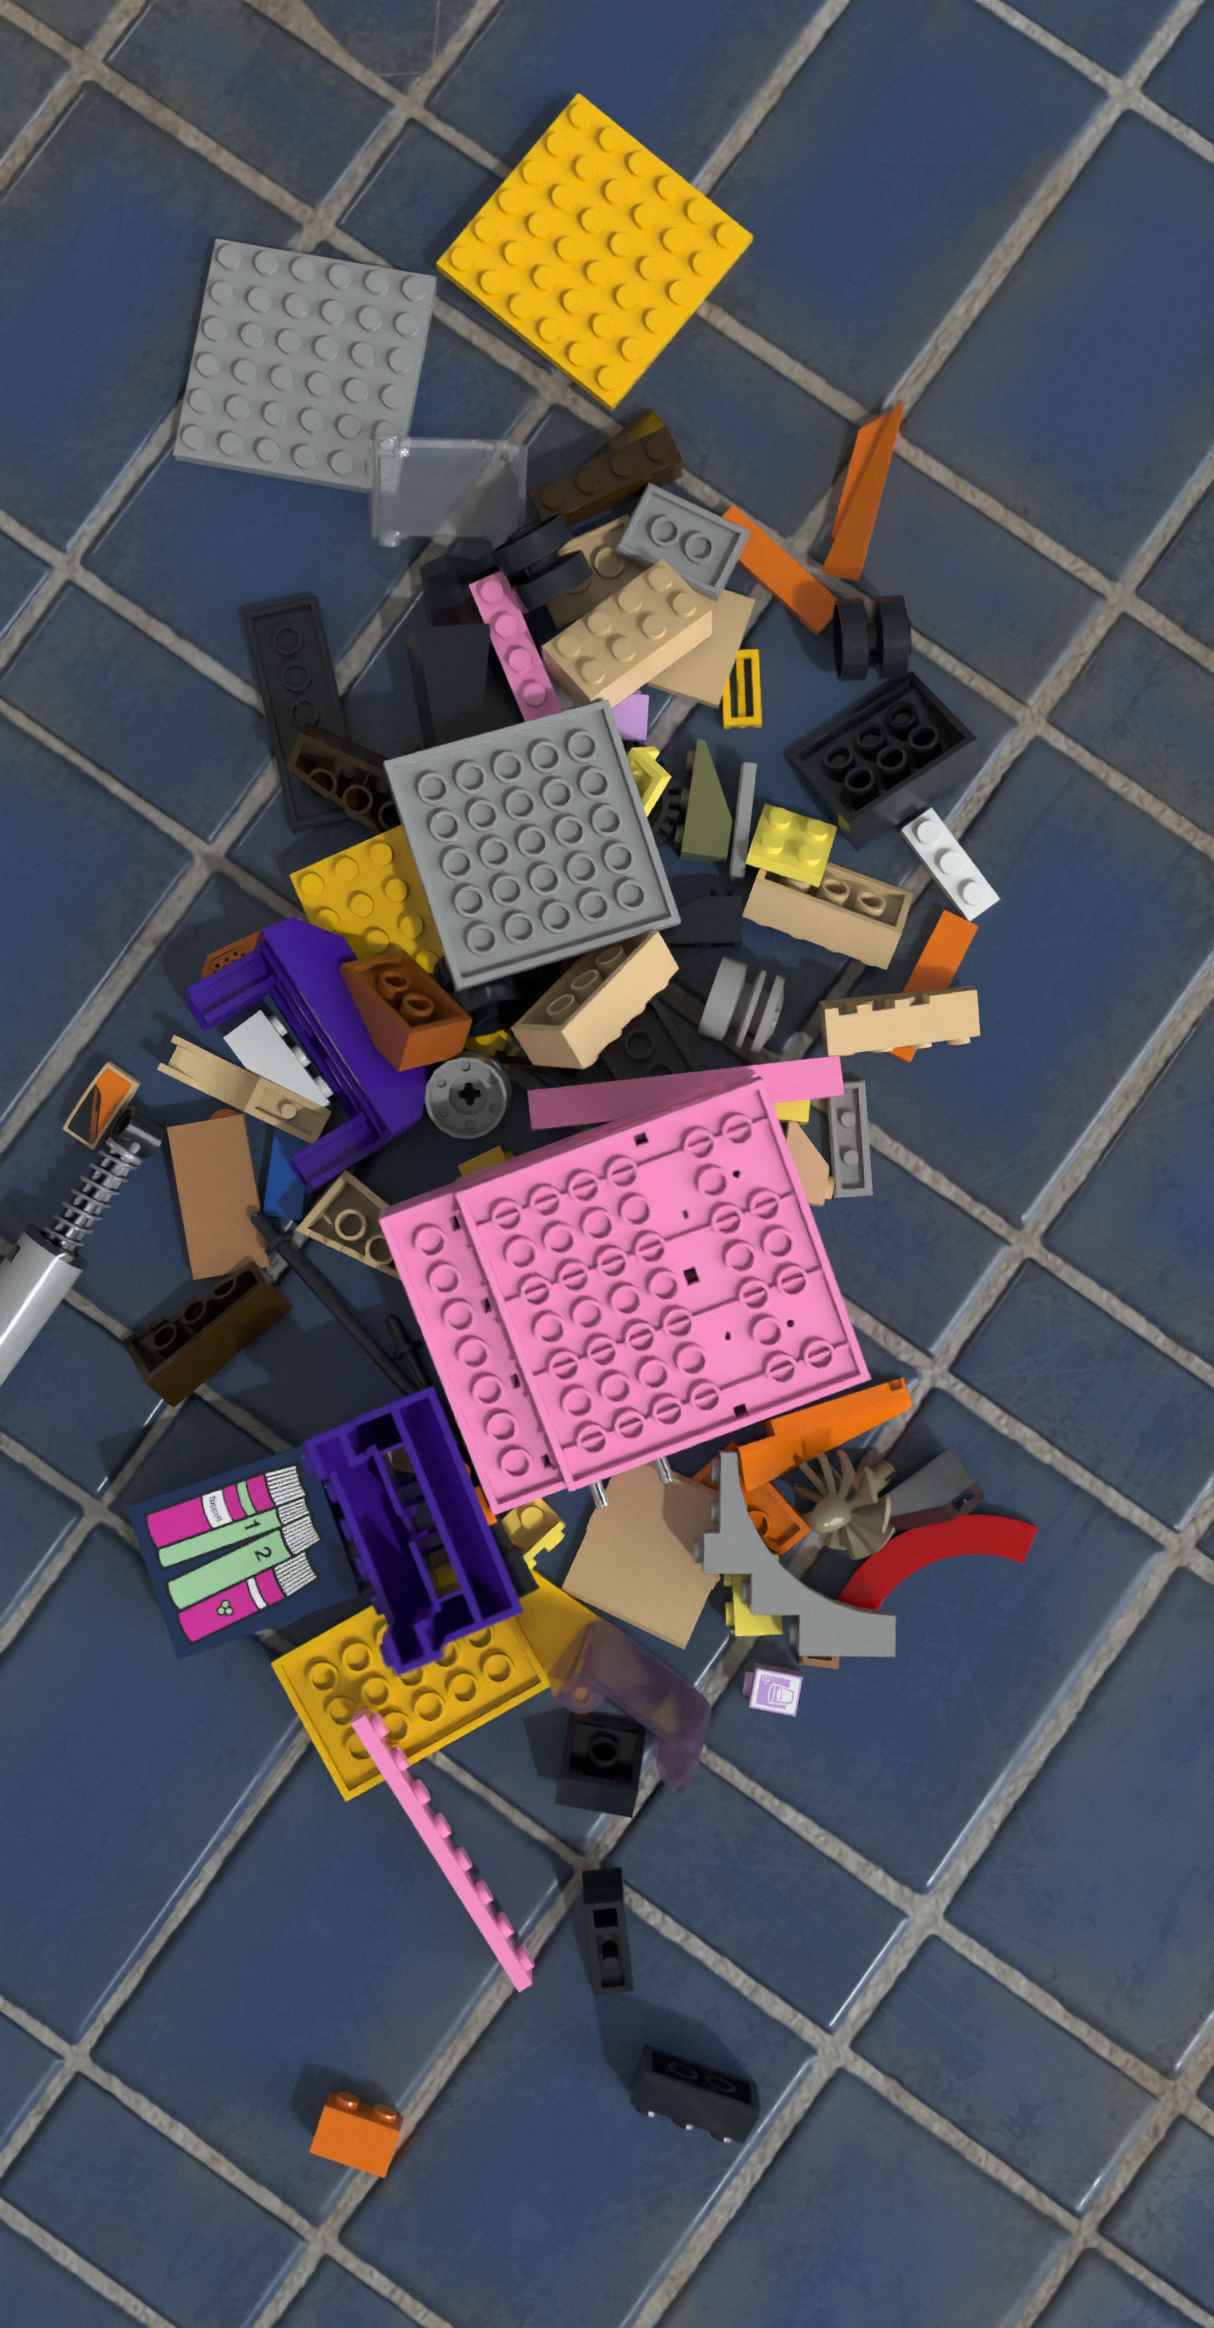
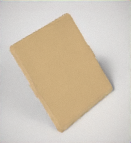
[561,1461,748,1649]

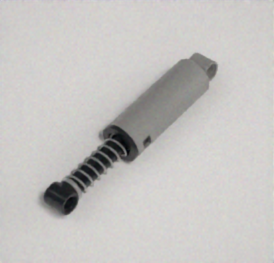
[0,1106,166,1387]

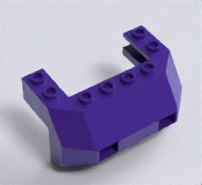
[183,917,429,1195]
[301,1386,523,1677]

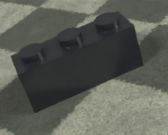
[629,2044,761,2144]

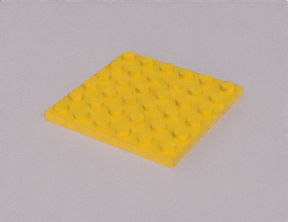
[436,93,753,412]

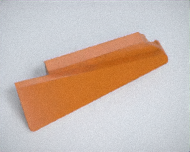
[822,403,905,582]
[732,1378,912,1491]

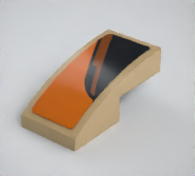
[62,1061,141,1151]

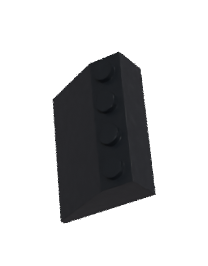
[787,671,983,851]

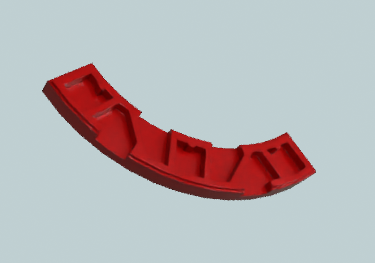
[836,1514,1038,1609]

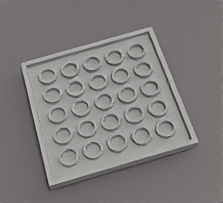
[173,239,438,499]
[383,699,681,991]

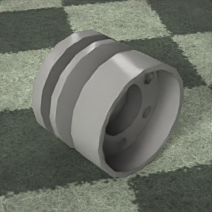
[697,956,786,1055]
[425,1050,513,1139]

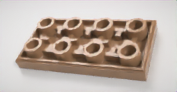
[167,1114,271,1280]

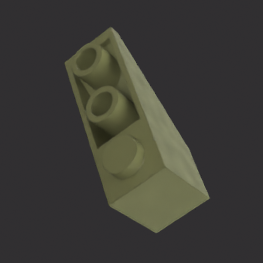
[674,739,732,866]

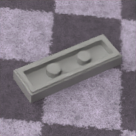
[728,762,757,884]
[826,1080,873,1198]

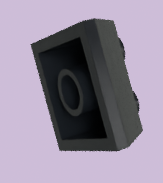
[555,1711,647,1818]

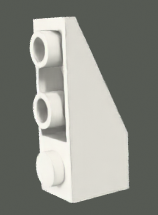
[223,1010,334,1110]

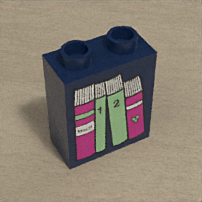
[127,1444,369,1660]

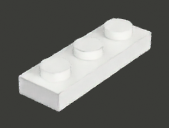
[899,807,1000,922]

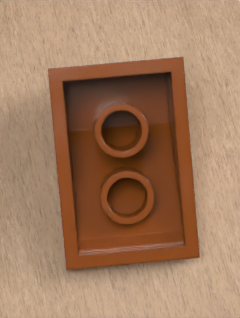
[340,951,472,1072]

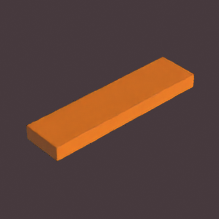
[721,504,837,637]
[886,909,979,1064]

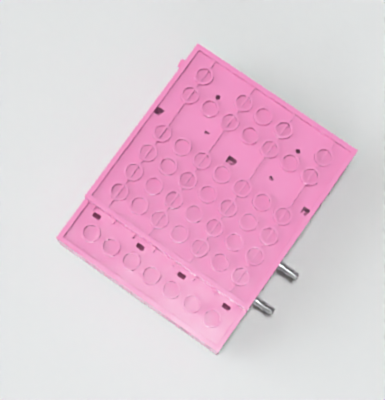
[379,1069,871,1515]

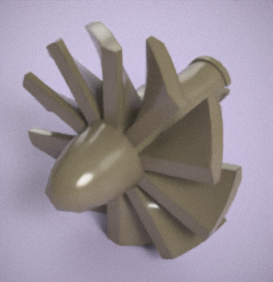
[793,1450,897,1560]

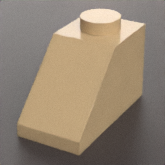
[784,1121,835,1207]

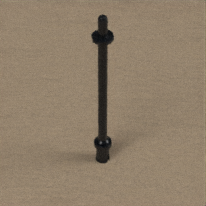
[250,1211,464,1447]
[385,1315,540,1599]

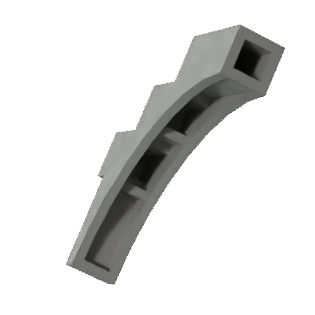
[694,1450,896,1657]

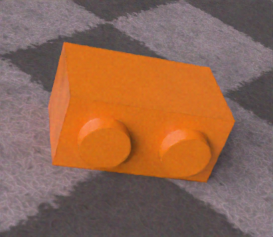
[309,2092,404,2178]

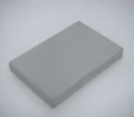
[615,482,751,602]

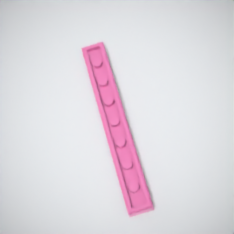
[527,1056,844,1131]

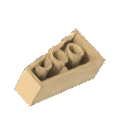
[818,986,980,1056]
[296,1170,402,1281]

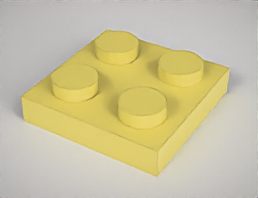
[745,804,837,887]

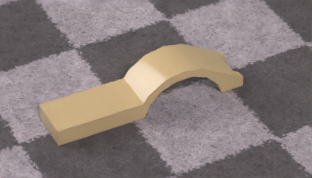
[157,1035,333,1144]

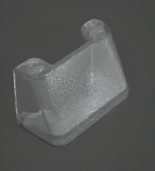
[366,436,527,548]

